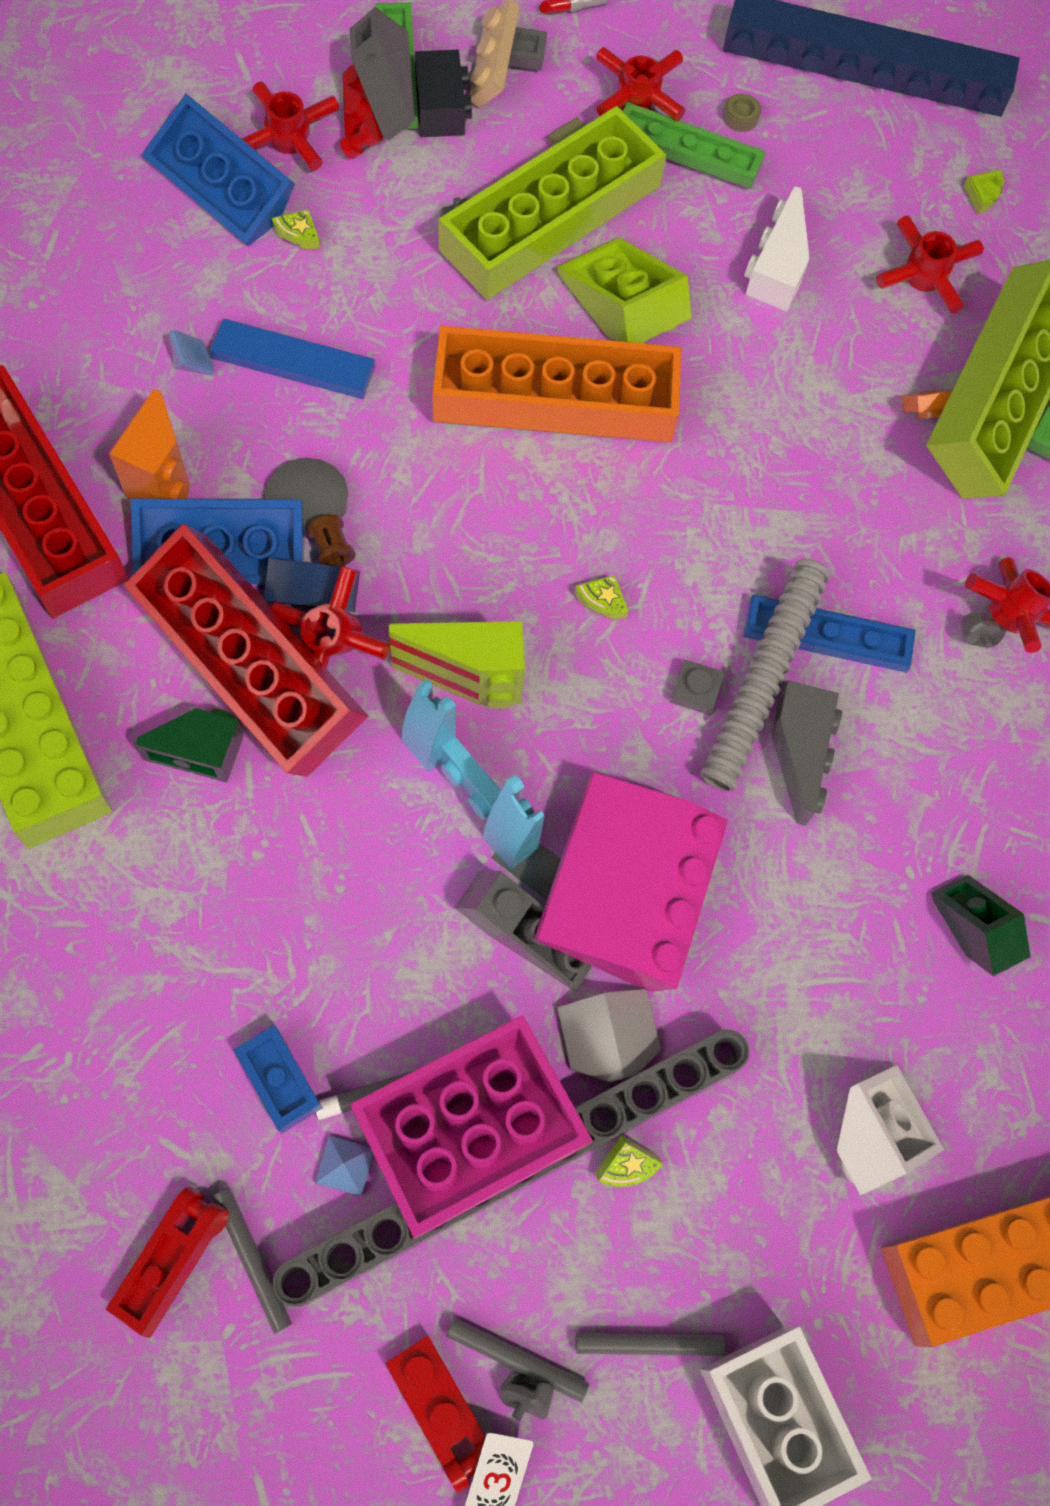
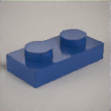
[234,1024,323,1134]

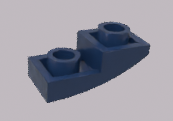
[264,559,360,613]

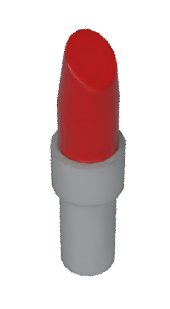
[540,0,608,13]

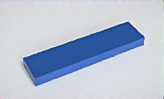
[210,318,375,399]
[743,594,916,673]

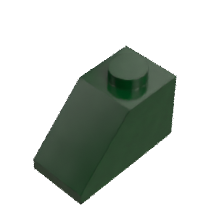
[135,708,244,783]
[931,875,1031,977]

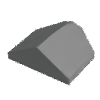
[557,989,661,1082]

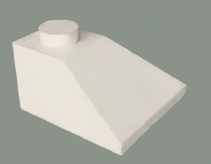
[837,1065,944,1196]

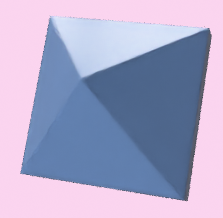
[169,330,215,375]
[315,1136,374,1196]

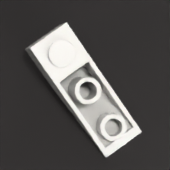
[744,186,810,312]

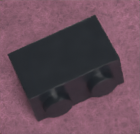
[415,49,472,137]

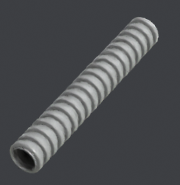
[700,559,831,791]

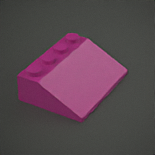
[534,772,728,992]
[350,1015,593,1239]

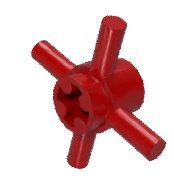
[596,47,685,121]
[241,81,340,171]
[876,215,984,314]
[965,557,1050,653]
[272,566,390,668]

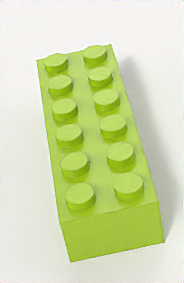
[438,106,667,300]
[926,259,1050,499]
[0,572,113,849]

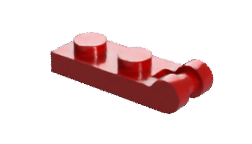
[340,64,383,159]
[105,1186,229,1338]
[385,1335,486,1494]

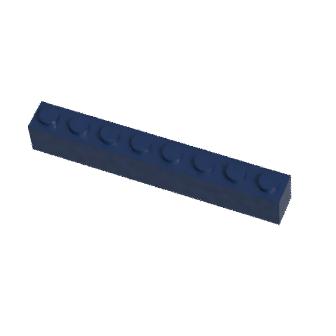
[723,0,1020,117]

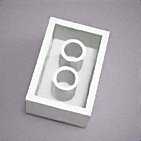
[700,1326,872,1506]

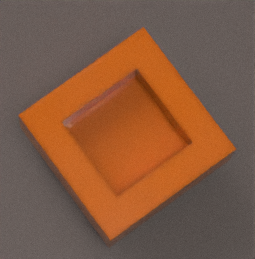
[902,389,953,419]

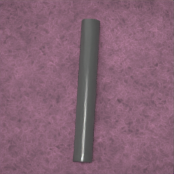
[212,1188,292,1334]
[446,1317,589,1403]
[575,1333,725,1356]

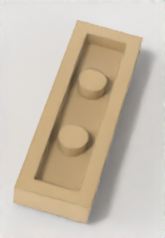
[469,0,520,108]

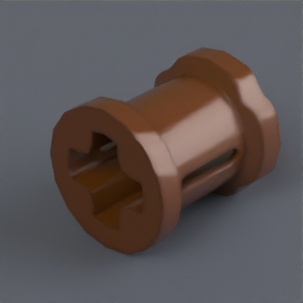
[306,514,356,567]

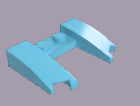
[401,679,545,870]

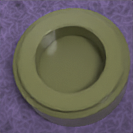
[723,94,761,132]

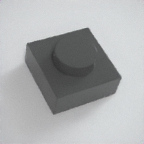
[508,27,547,71]
[670,659,725,715]

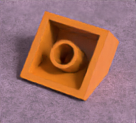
[109,388,190,499]

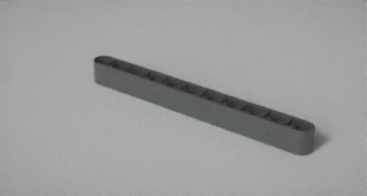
[272,1029,749,1307]

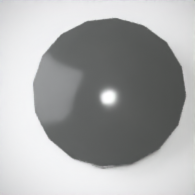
[265,458,348,533]

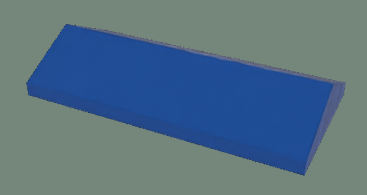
[141,93,295,246]
[131,499,305,584]

